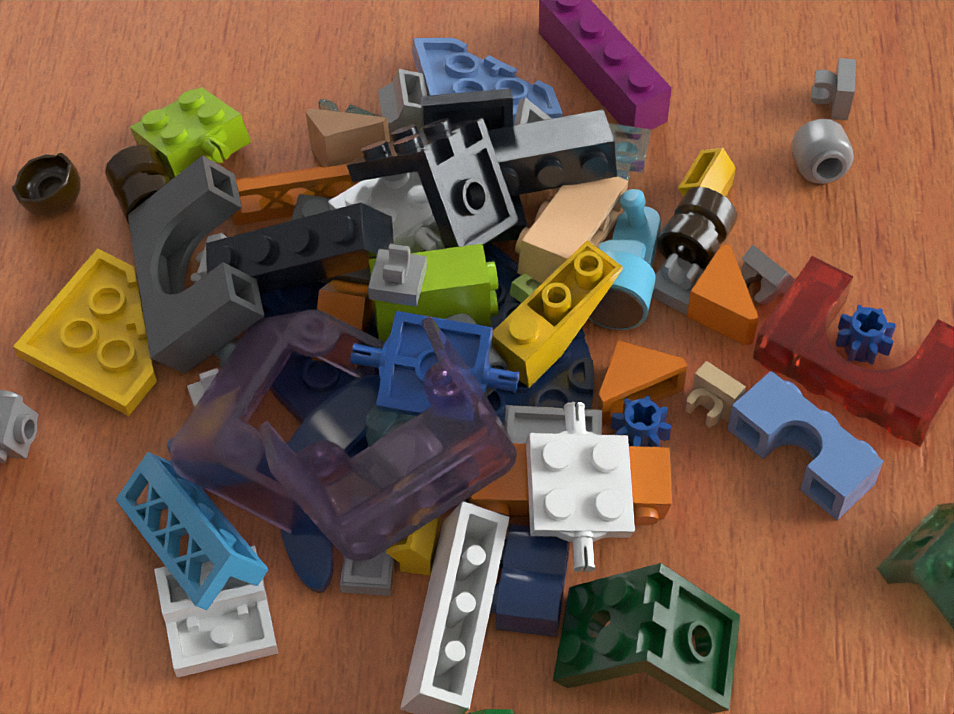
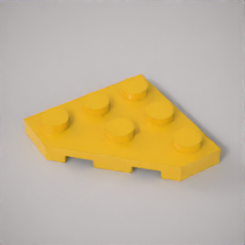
[13,248,157,416]

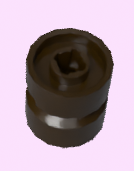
[105,145,171,224]
[657,187,737,270]

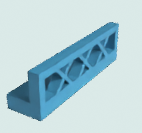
[116,452,269,610]

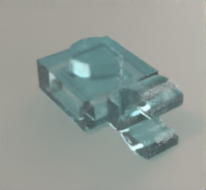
[609,123,651,189]

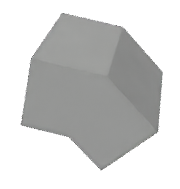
[378,69,427,134]

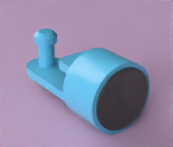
[588,189,661,330]

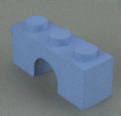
[727,371,883,521]

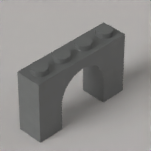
[128,156,264,374]

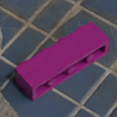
[539,0,672,139]

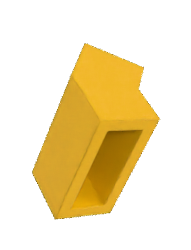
[678,148,736,197]
[386,492,441,576]

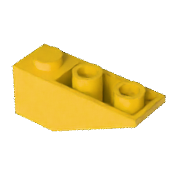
[492,240,623,388]

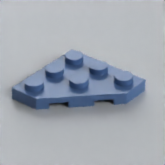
[412,38,563,126]

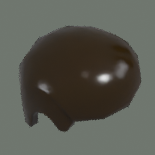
[12,153,81,217]

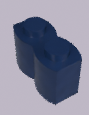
[490,524,570,637]

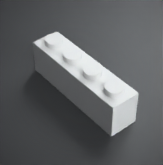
[400,501,509,714]

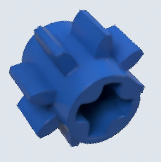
[835,305,896,365]
[611,396,672,447]

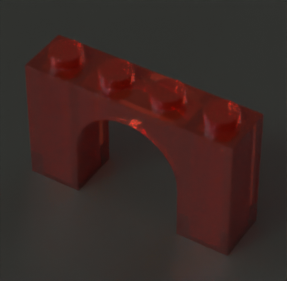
[753,256,954,447]

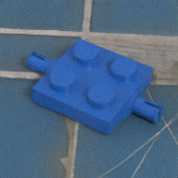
[350,311,519,427]

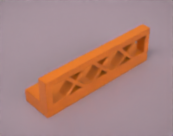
[233,164,361,225]

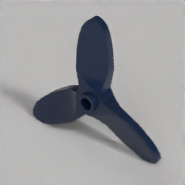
[167,374,382,593]

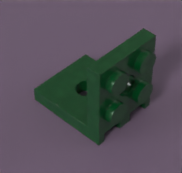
[553,563,740,713]

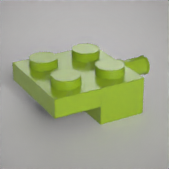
[130,87,252,179]

